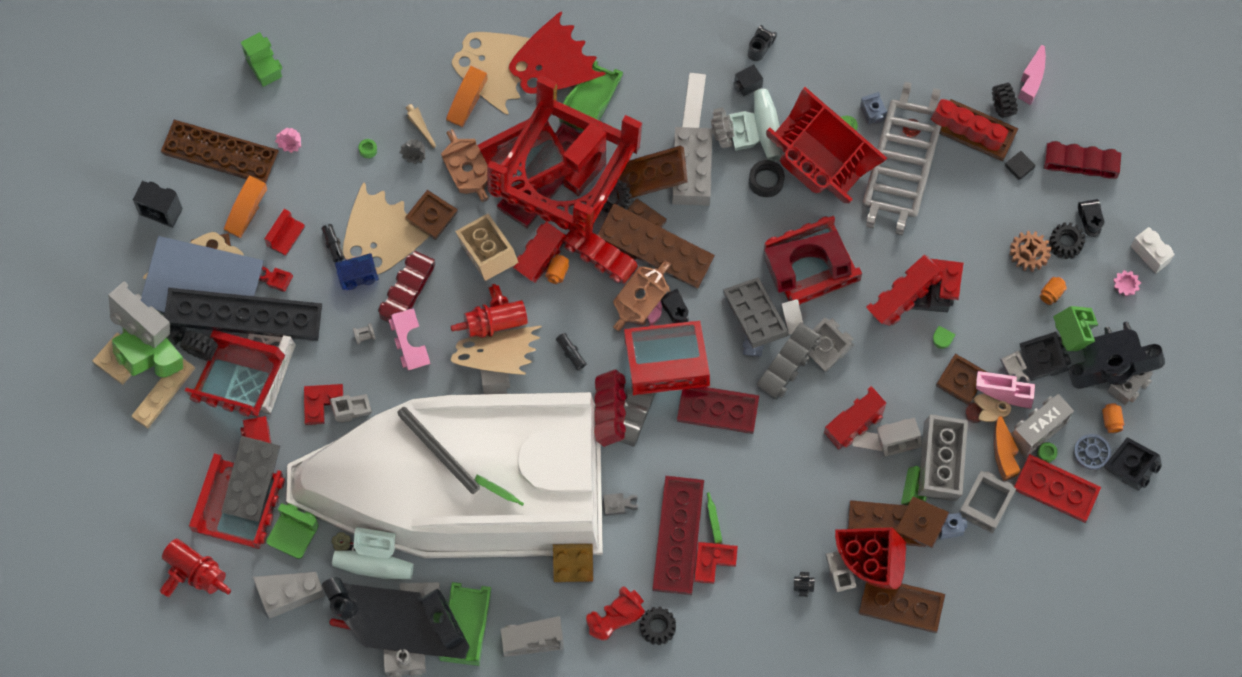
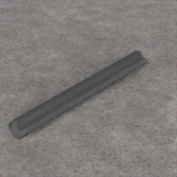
[397,407,480,494]

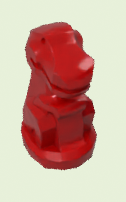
[586,586,645,641]

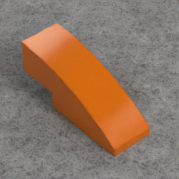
[446,66,488,128]
[224,176,267,238]
[994,416,1020,481]

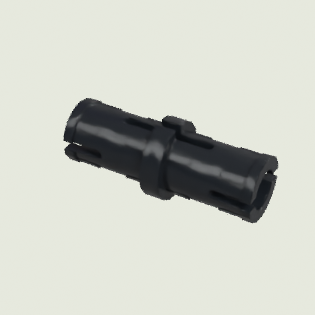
[321,224,345,263]
[556,333,587,371]

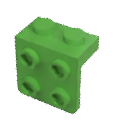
[267,503,319,559]

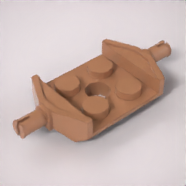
[441,129,489,202]
[613,260,671,332]

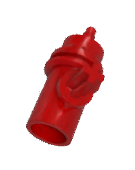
[450,284,528,338]
[160,538,231,598]

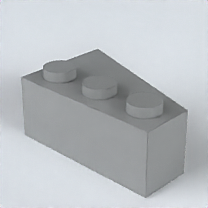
[108,281,170,348]
[253,572,325,619]
[501,616,564,657]

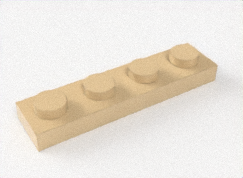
[131,359,195,429]

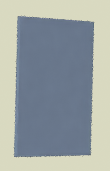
[141,236,264,313]

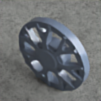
[1074,434,1111,470]

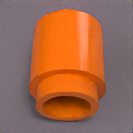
[545,255,569,284]
[1039,277,1067,305]
[1102,403,1124,433]

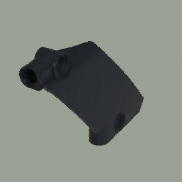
[322,577,470,659]

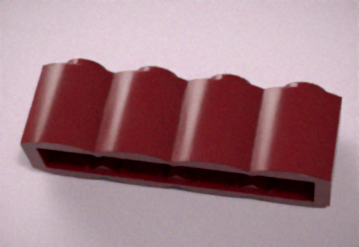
[1043,141,1122,179]
[378,250,436,323]
[594,369,626,447]

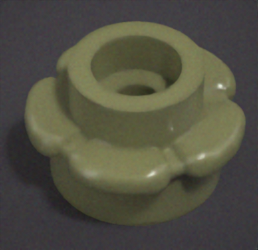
[331,532,351,551]

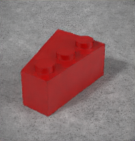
[513,221,567,283]
[824,386,887,450]

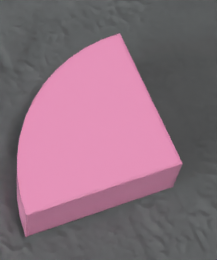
[647,301,662,326]

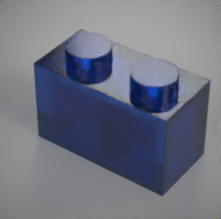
[335,253,379,290]

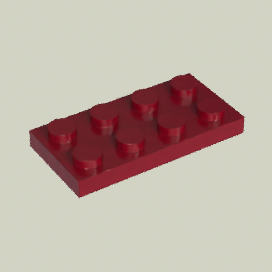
[677,387,760,434]

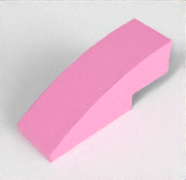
[1018,45,1046,105]
[976,371,1035,409]

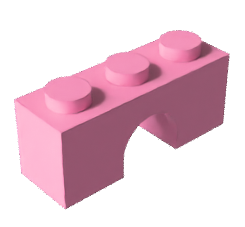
[389,308,430,370]

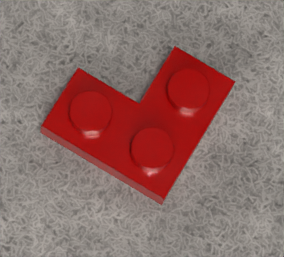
[930,258,964,301]
[304,384,344,425]
[694,542,738,584]

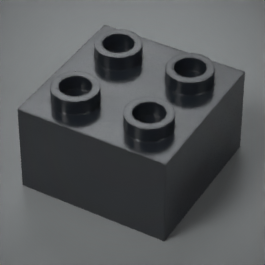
[132,180,183,228]

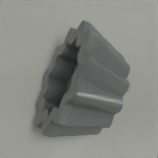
[399,139,426,164]

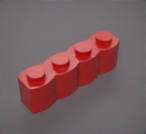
[931,99,1009,151]
[563,230,638,284]

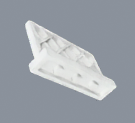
[226,334,296,414]

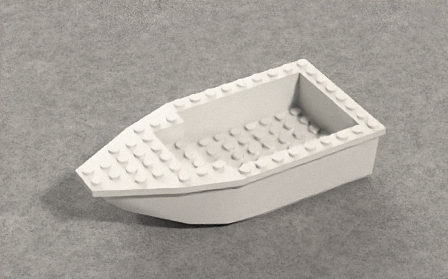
[286,392,603,558]

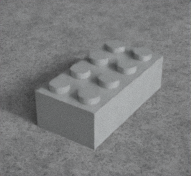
[672,127,712,206]
[918,414,968,501]

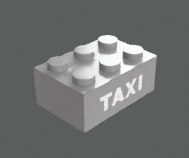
[1011,394,1074,458]

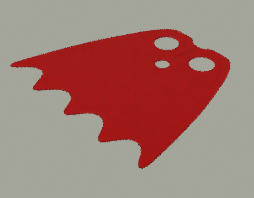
[509,12,606,94]

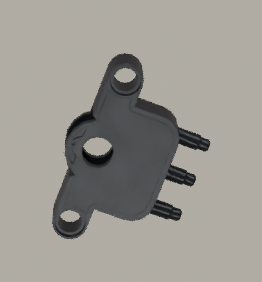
[1068,321,1165,389]

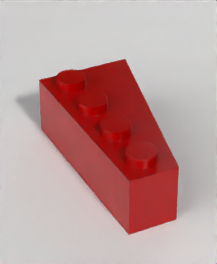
[866,254,944,326]

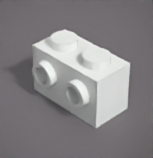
[1131,227,1175,273]

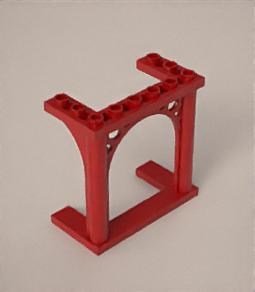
[487,75,642,239]

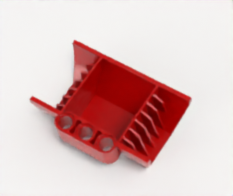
[766,87,887,203]

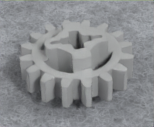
[711,107,735,148]

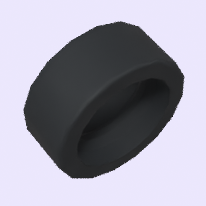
[749,160,785,198]

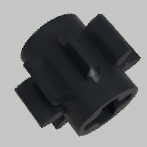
[794,572,815,597]

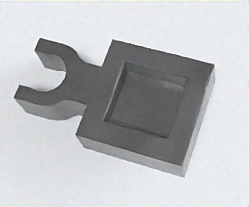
[1000,351,1030,383]
[603,493,638,516]

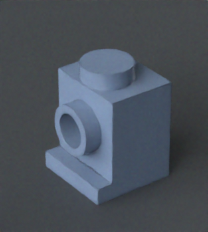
[860,92,887,124]
[939,512,967,540]

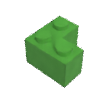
[241,32,283,87]
[1053,306,1098,352]

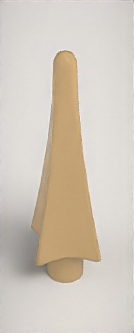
[406,104,436,148]

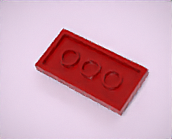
[1014,454,1101,523]

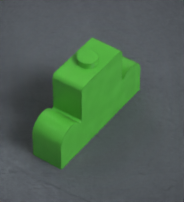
[112,327,183,377]

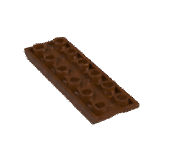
[161,119,279,183]

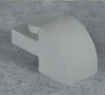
[330,394,372,422]
[825,551,856,592]

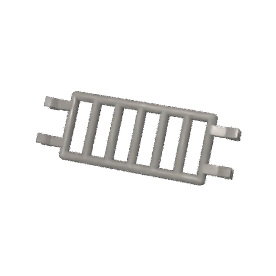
[863,82,941,235]

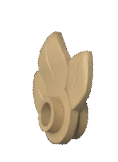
[973,394,1011,422]

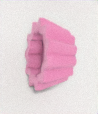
[275,128,301,153]
[1113,270,1141,296]

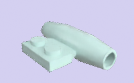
[729,89,782,162]
[332,527,414,579]

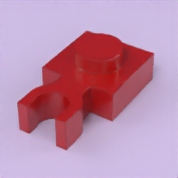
[259,267,293,292]

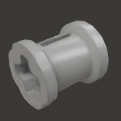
[352,323,376,345]

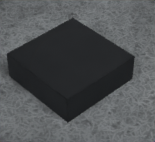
[1005,151,1036,180]

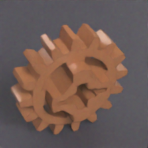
[1009,231,1051,272]

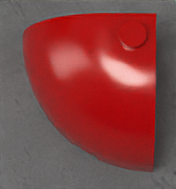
[835,527,906,589]

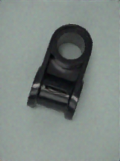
[748,25,777,61]
[1078,199,1105,237]
[660,289,689,323]

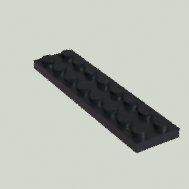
[164,287,322,341]

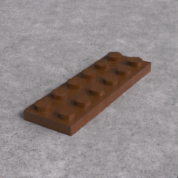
[598,204,715,290]

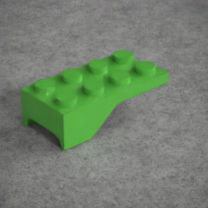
[559,61,623,131]
[439,582,491,666]

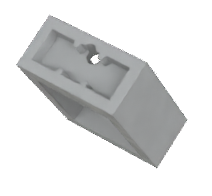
[959,471,1016,534]

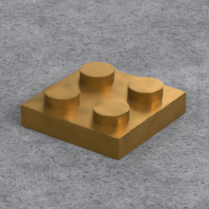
[553,544,593,582]

